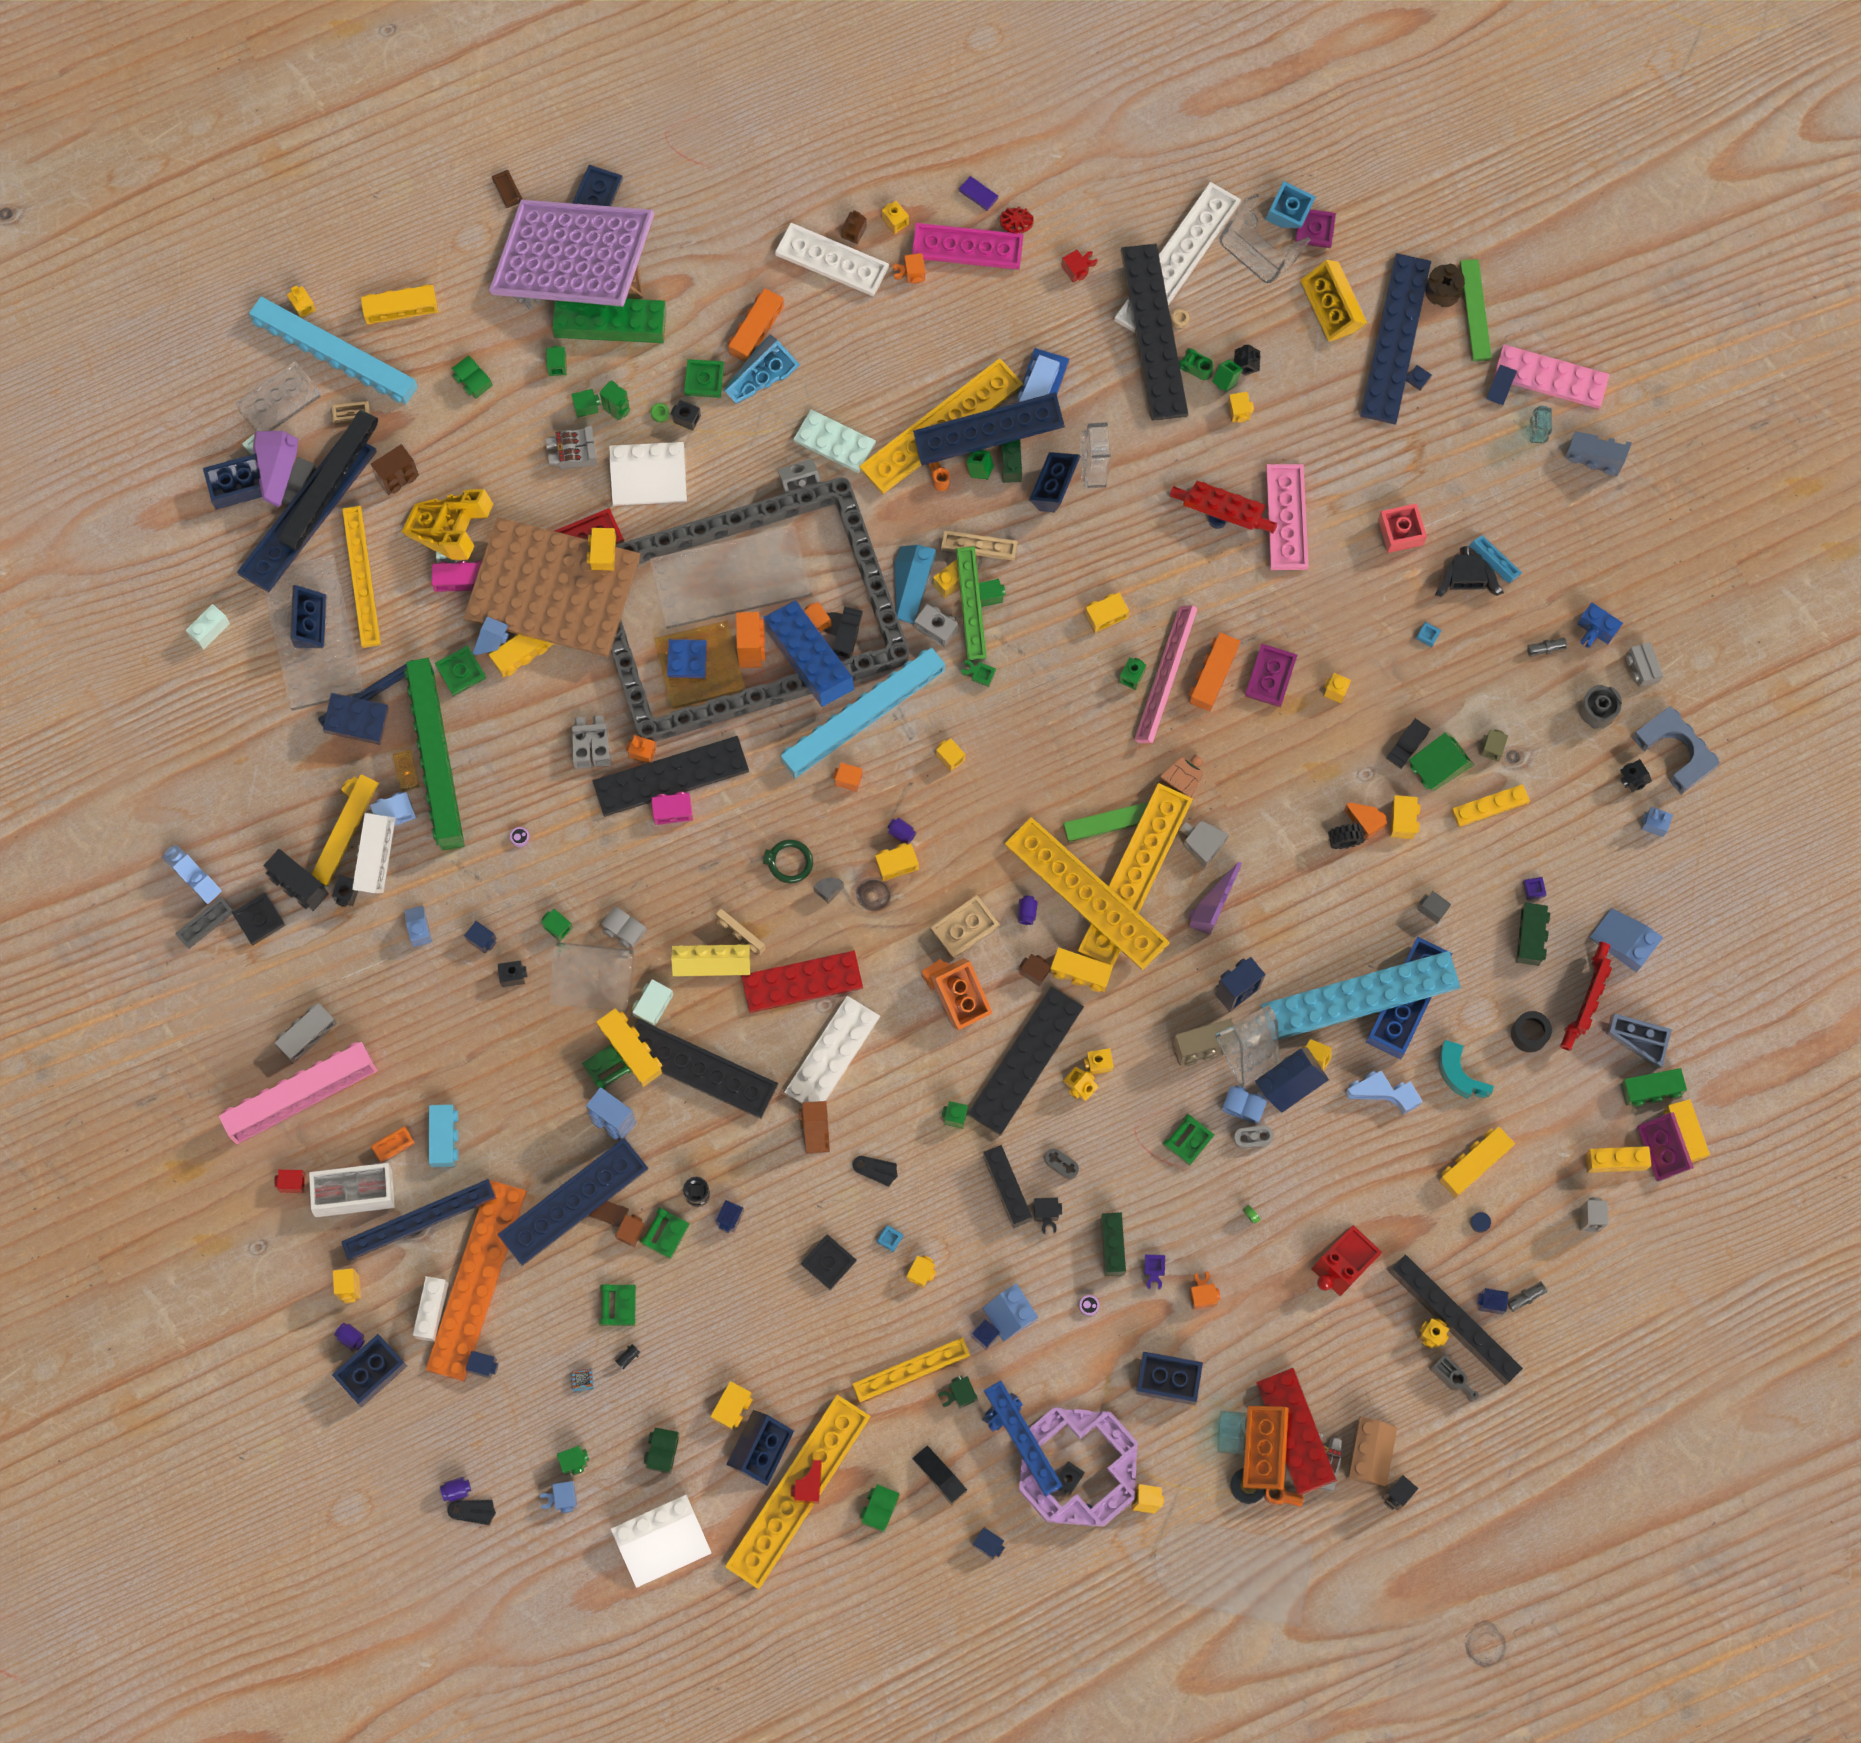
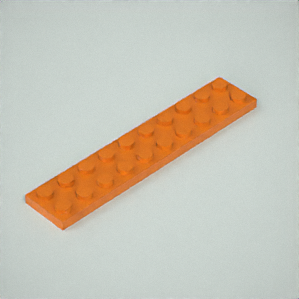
[425,1180,527,1382]

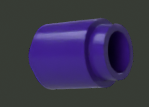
[887,818,917,845]
[1017,896,1038,925]
[334,1323,365,1351]
[440,1477,472,1502]

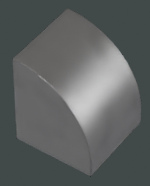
[814,877,844,904]

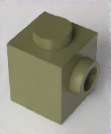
[1481,730,1508,762]

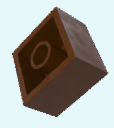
[371,444,419,495]

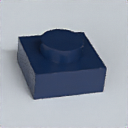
[1406,365,1432,391]

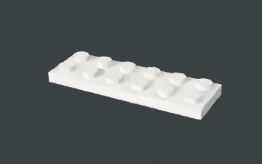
[775,223,889,297]
[784,996,880,1105]

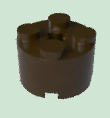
[1425,263,1465,307]

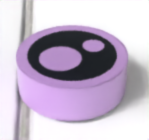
[510,827,530,847]
[1079,1295,1099,1316]

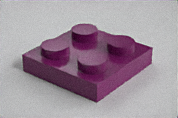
[1295,209,1336,248]

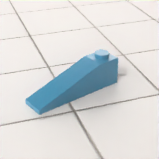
[724,334,800,403]
[895,544,936,624]

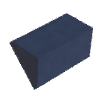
[290,585,326,648]

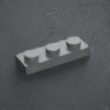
[175,897,233,949]

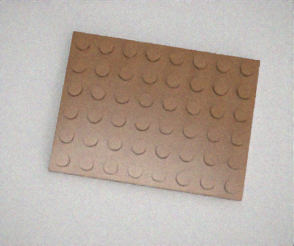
[464,517,641,658]

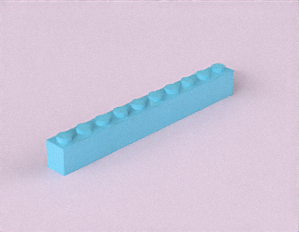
[249,296,418,405]
[781,648,946,778]

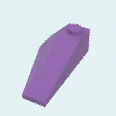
[253,431,298,507]
[1188,862,1242,935]

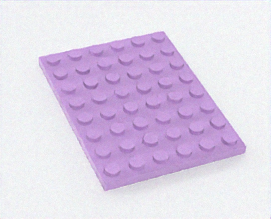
[489,200,654,306]

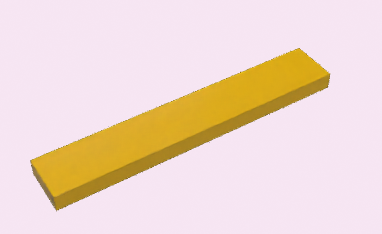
[311,774,379,886]
[852,1337,971,1403]

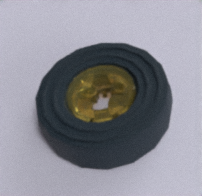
[1230,1468,1266,1504]

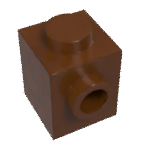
[1019,954,1051,987]

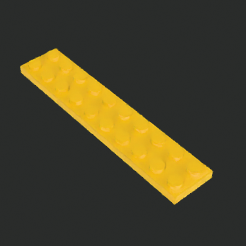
[859,358,1023,495]
[1078,783,1193,967]
[1005,817,1170,971]
[725,1395,871,1590]

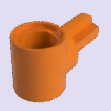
[928,461,950,491]
[1264,1487,1304,1507]

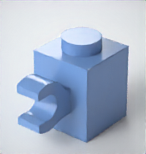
[1641,807,1673,837]
[540,1481,578,1513]

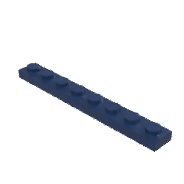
[341,1179,496,1261]

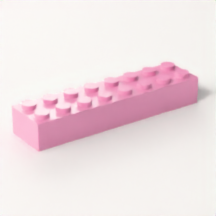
[219,1042,378,1145]

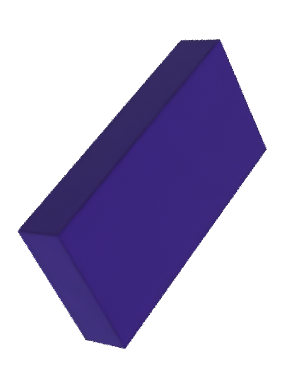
[959,176,998,211]

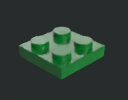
[684,359,724,398]
[435,645,486,696]

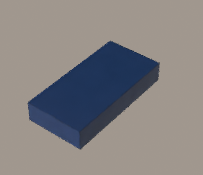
[1486,364,1517,406]

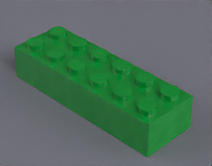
[553,299,666,343]

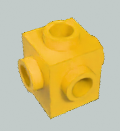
[1063,1067,1098,1101]
[1418,1318,1449,1349]

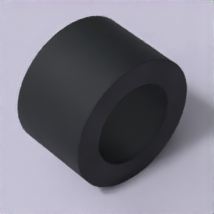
[1511,1011,1552,1053]

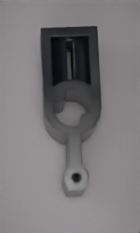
[833,607,863,659]
[1386,718,1431,769]

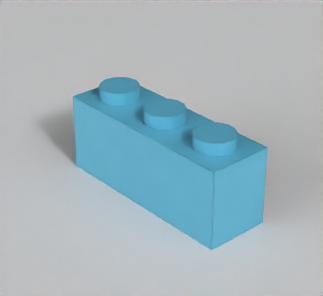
[429,1104,459,1167]

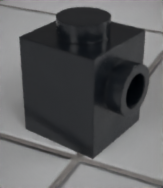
[498,960,528,987]

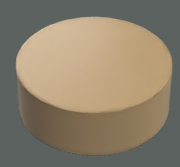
[1171,309,1189,329]

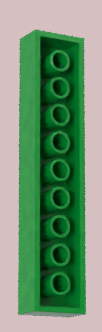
[404,657,465,851]

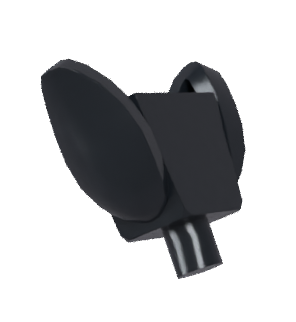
[1434,546,1504,597]

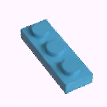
[1469,535,1522,584]

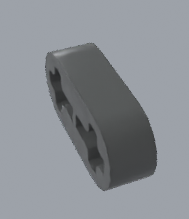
[1045,1149,1079,1179]

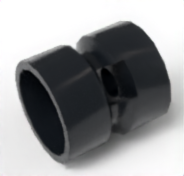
[683,1177,710,1207]

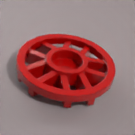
[1000,206,1034,233]

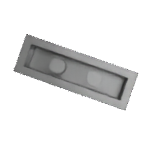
[275,1003,337,1063]

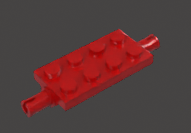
[1170,481,1277,534]
[1560,941,1612,1051]

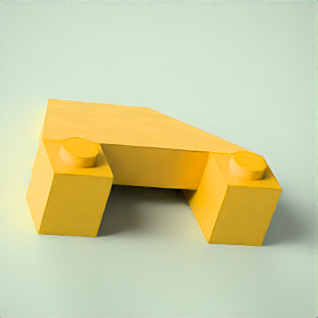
[402,489,493,560]

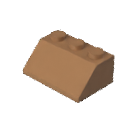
[1346,1416,1397,1488]

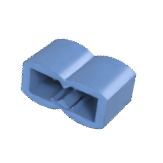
[1221,1085,1267,1125]

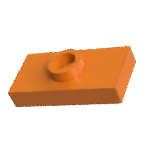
[371,1126,415,1163]

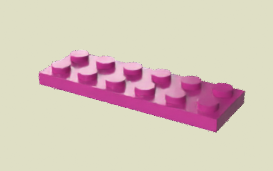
[912,223,1024,270]

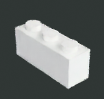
[413,1276,449,1342]

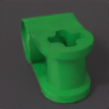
[1179,348,1213,380]

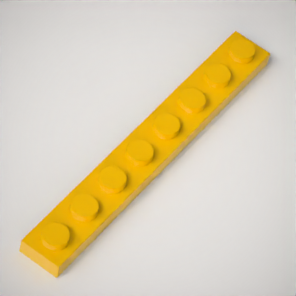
[342,506,381,648]

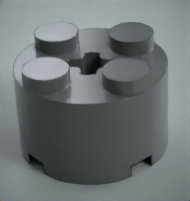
[1579,685,1622,729]

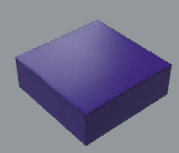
[1523,877,1547,900]

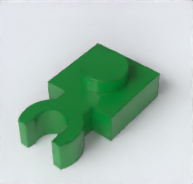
[961,660,996,687]

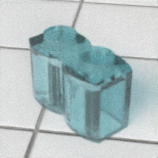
[1530,406,1552,443]
[1217,1411,1247,1455]

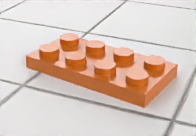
[1243,1406,1288,1490]

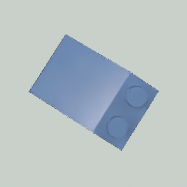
[1589,908,1663,973]

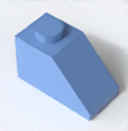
[473,617,509,655]
[404,906,433,947]

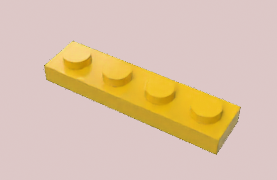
[1451,784,1530,827]

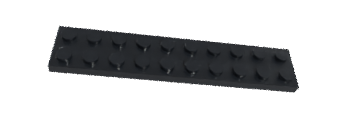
[1120,244,1188,421]

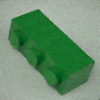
[1620,1068,1687,1107]

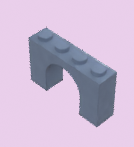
[1632,706,1720,795]

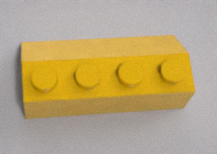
[1300,260,1367,342]

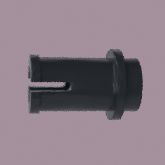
[615,1344,640,1370]

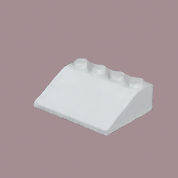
[609,442,687,506]
[611,1495,712,1588]

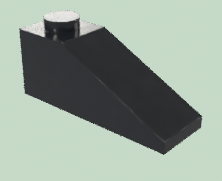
[912,1445,967,1505]

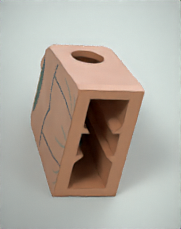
[1159,755,1204,798]

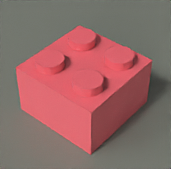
[1378,503,1427,553]

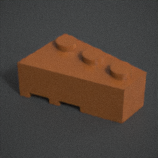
[799,1101,830,1154]

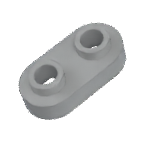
[1234,1126,1274,1149]

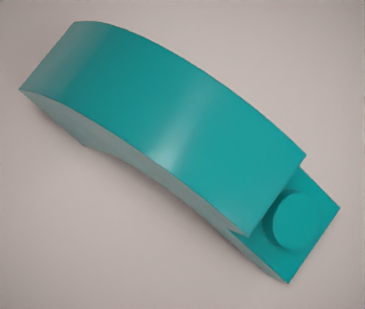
[1439,1040,1494,1099]

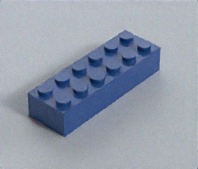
[763,600,854,707]
[1366,936,1453,1060]

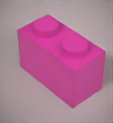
[652,792,693,825]

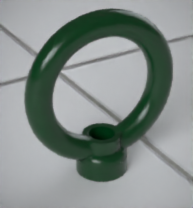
[763,840,813,883]

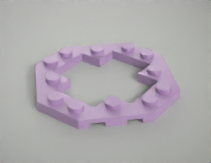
[1019,1408,1138,1527]

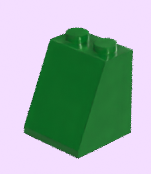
[1409,732,1474,791]

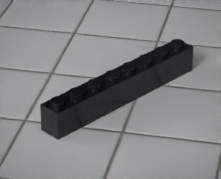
[1389,1254,1523,1386]

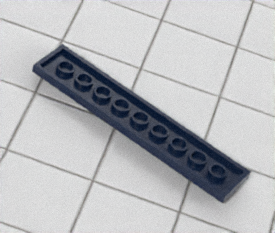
[1360,253,1431,425]
[237,434,377,593]

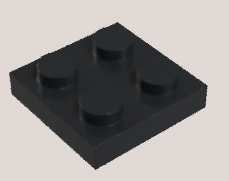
[232,893,286,946]
[801,1234,857,1291]

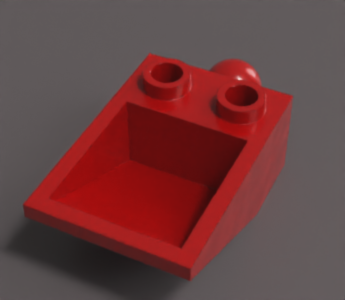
[1311,1225,1382,1297]

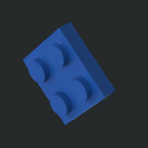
[667,639,707,678]

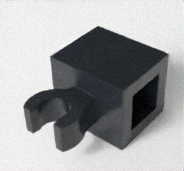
[1033,1197,1062,1234]

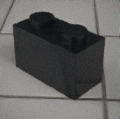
[1382,1475,1419,1511]

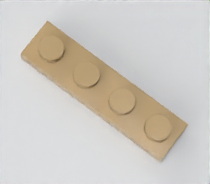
[941,530,1018,561]

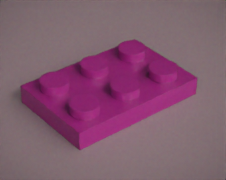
[1245,644,1297,708]
[1637,1112,1694,1182]

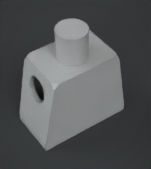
[1180,821,1228,867]

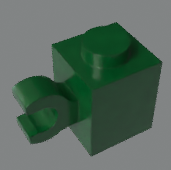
[938,1375,978,1409]

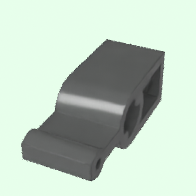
[281,457,316,506]
[1430,1354,1479,1402]

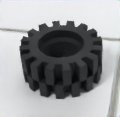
[1328,824,1365,849]

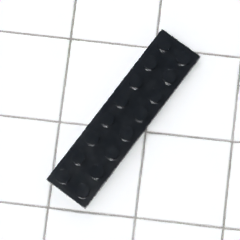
[592,736,749,817]
[968,986,1084,1136]
[634,1019,778,1119]

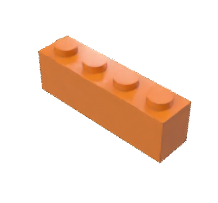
[728,288,784,362]
[1188,632,1241,712]

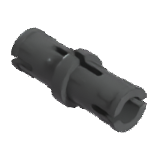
[1527,637,1567,657]
[1506,1281,1547,1312]

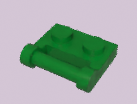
[582,1045,631,1090]
[1162,1114,1214,1166]
[639,1207,690,1259]
[599,1284,636,1326]

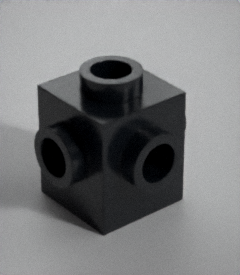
[1234,344,1261,376]
[1620,759,1652,792]

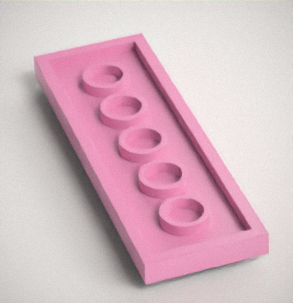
[1493,344,1609,409]
[1266,464,1308,570]

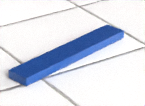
[984,1381,1063,1497]

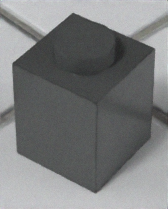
[1419,891,1451,924]

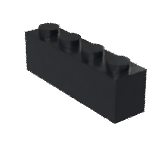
[983,1145,1032,1229]

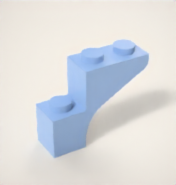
[161,844,222,904]
[1346,1070,1423,1115]

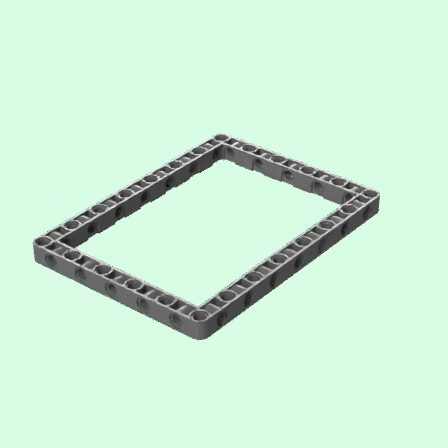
[611,477,909,742]

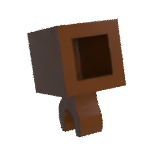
[841,210,867,244]

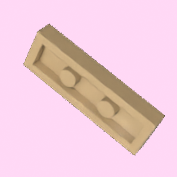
[716,909,765,955]

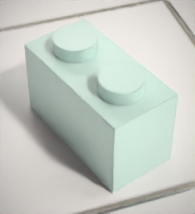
[186,604,230,650]
[632,980,673,1026]

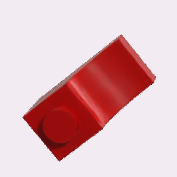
[791,1460,822,1504]

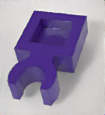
[1144,1254,1165,1290]

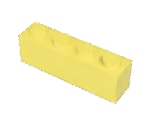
[671,944,751,976]

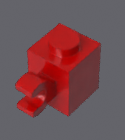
[1061,249,1098,282]

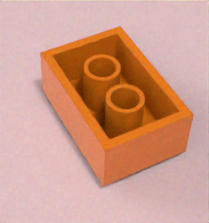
[736,612,766,668]
[929,958,993,1030]

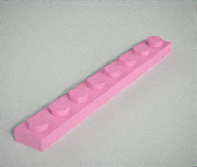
[1134,605,1197,743]

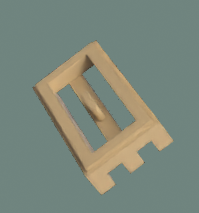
[332,401,370,424]

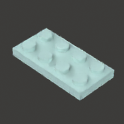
[794,409,876,474]

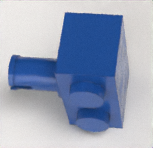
[1577,602,1623,648]

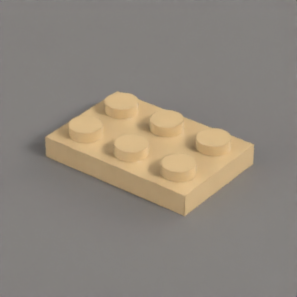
[930,895,1000,959]

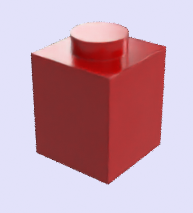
[274,1169,306,1193]

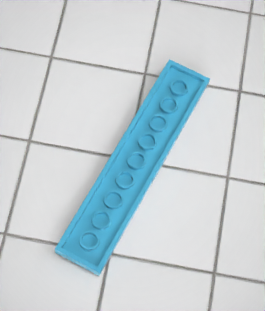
[1261,951,1461,1042]

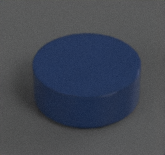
[1208,515,1227,529]
[1470,1212,1491,1233]

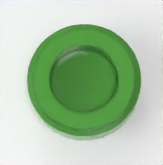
[651,403,669,423]
[1243,1205,1261,1224]

